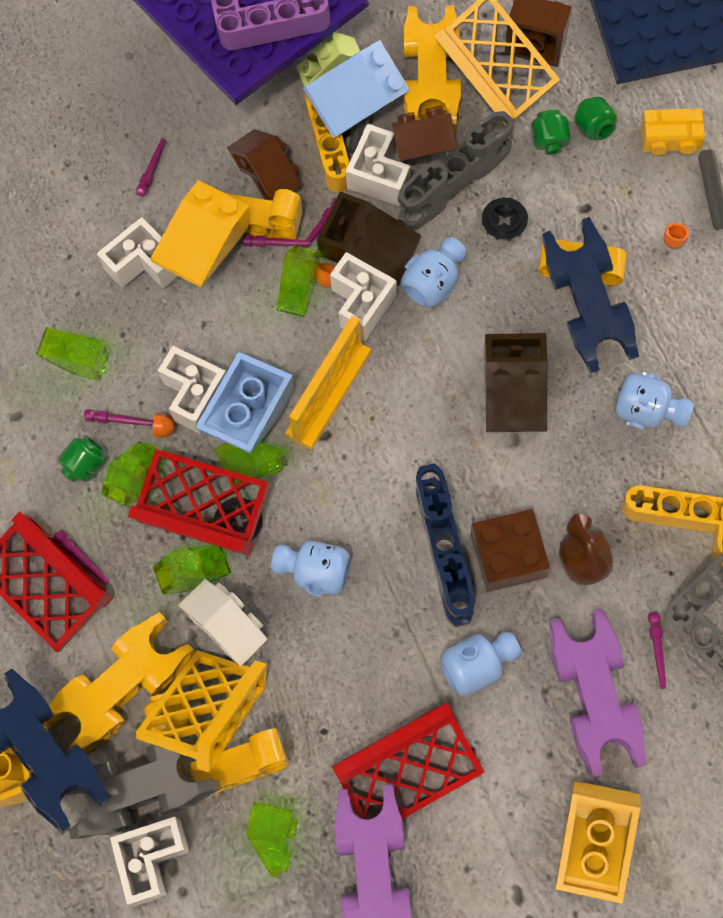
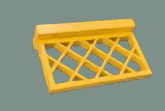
[434,0,561,126]
[285,316,372,451]
[136,650,267,772]

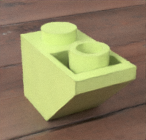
[296,32,360,87]

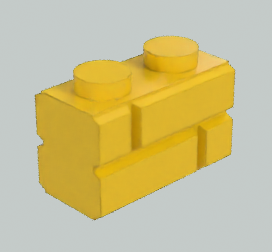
[640,108,705,155]

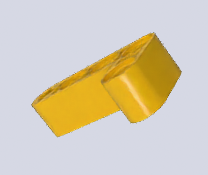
[305,93,349,193]
[223,189,303,240]
[622,485,723,565]
[190,728,290,795]

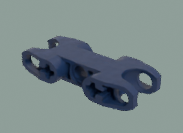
[542,217,639,374]
[416,463,475,627]
[0,669,109,835]

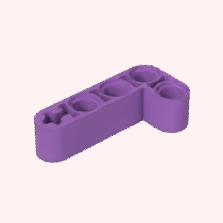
[211,0,331,50]

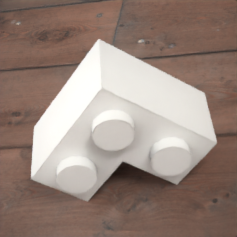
[346,124,411,207]
[97,217,178,289]
[330,252,397,341]
[158,346,226,434]
[178,579,267,667]
[110,817,190,907]

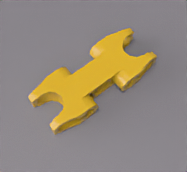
[404,5,461,132]
[43,612,195,754]

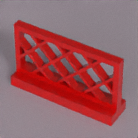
[128,449,270,557]
[0,511,114,652]
[331,702,485,820]

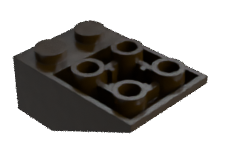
[317,191,421,286]
[484,333,548,432]

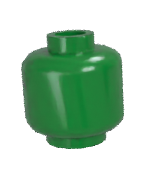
[574,97,617,140]
[531,110,570,155]
[59,436,105,482]

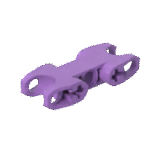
[549,609,646,779]
[335,785,411,918]

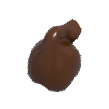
[559,513,613,585]

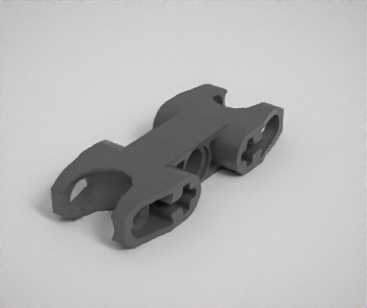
[398,111,514,230]
[67,735,222,839]

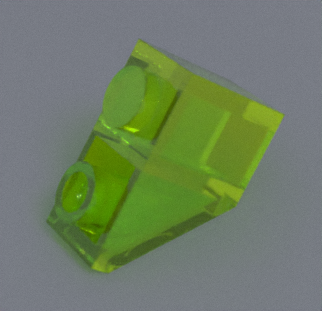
[276,245,321,317]
[36,327,110,381]
[101,441,163,507]
[214,442,288,488]
[153,546,231,595]
[246,802,299,879]

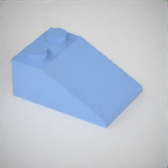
[303,40,410,138]
[195,352,295,454]

